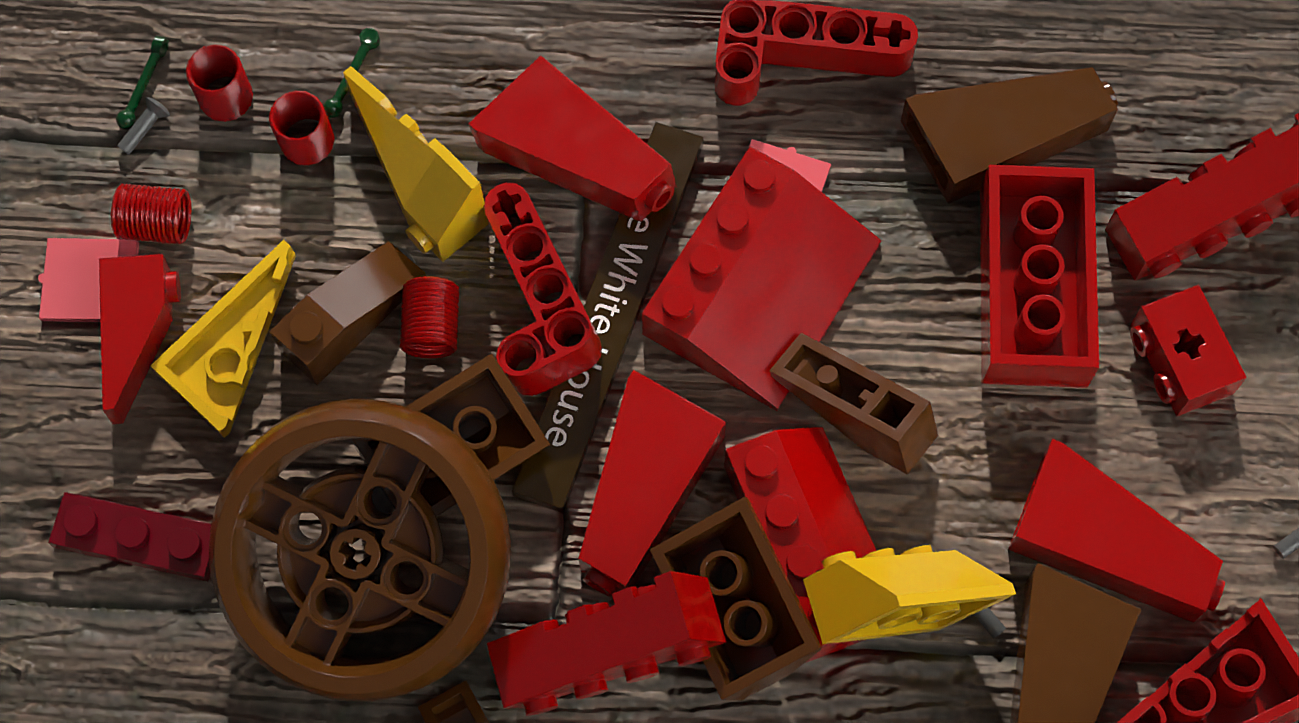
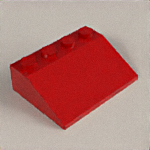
[642,146,882,411]

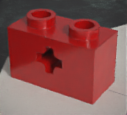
[1130,284,1247,417]

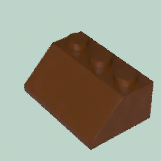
[352,353,550,517]
[650,497,822,701]

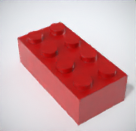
[980,165,1099,388]

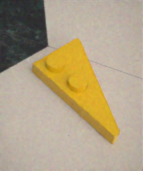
[150,240,296,438]

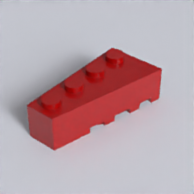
[1117,598,1299,723]

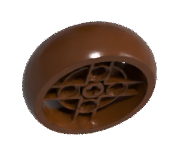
[209,399,511,701]

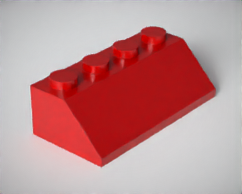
[724,427,877,663]

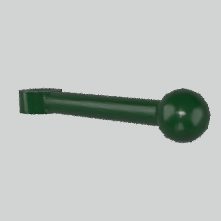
[323,28,380,118]
[116,35,169,130]

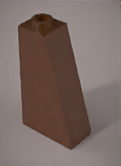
[900,67,1118,204]
[1010,563,1141,723]

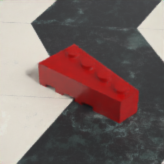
[1105,113,1299,281]
[487,571,726,716]

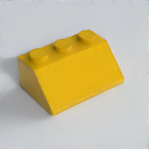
[803,545,1016,644]

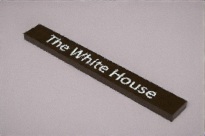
[512,122,704,513]

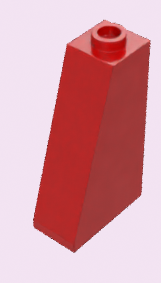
[468,55,677,222]
[578,370,726,597]
[1008,439,1225,623]

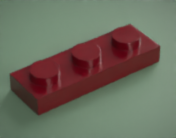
[48,492,211,582]

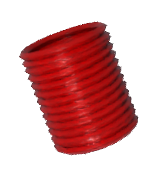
[185,44,253,122]
[269,90,335,165]
[111,183,192,245]
[400,276,459,358]

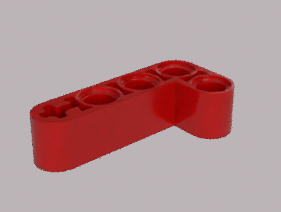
[715,0,918,106]
[484,182,602,396]

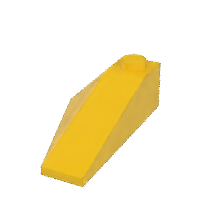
[343,66,489,262]

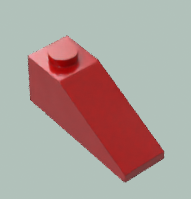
[99,254,181,424]

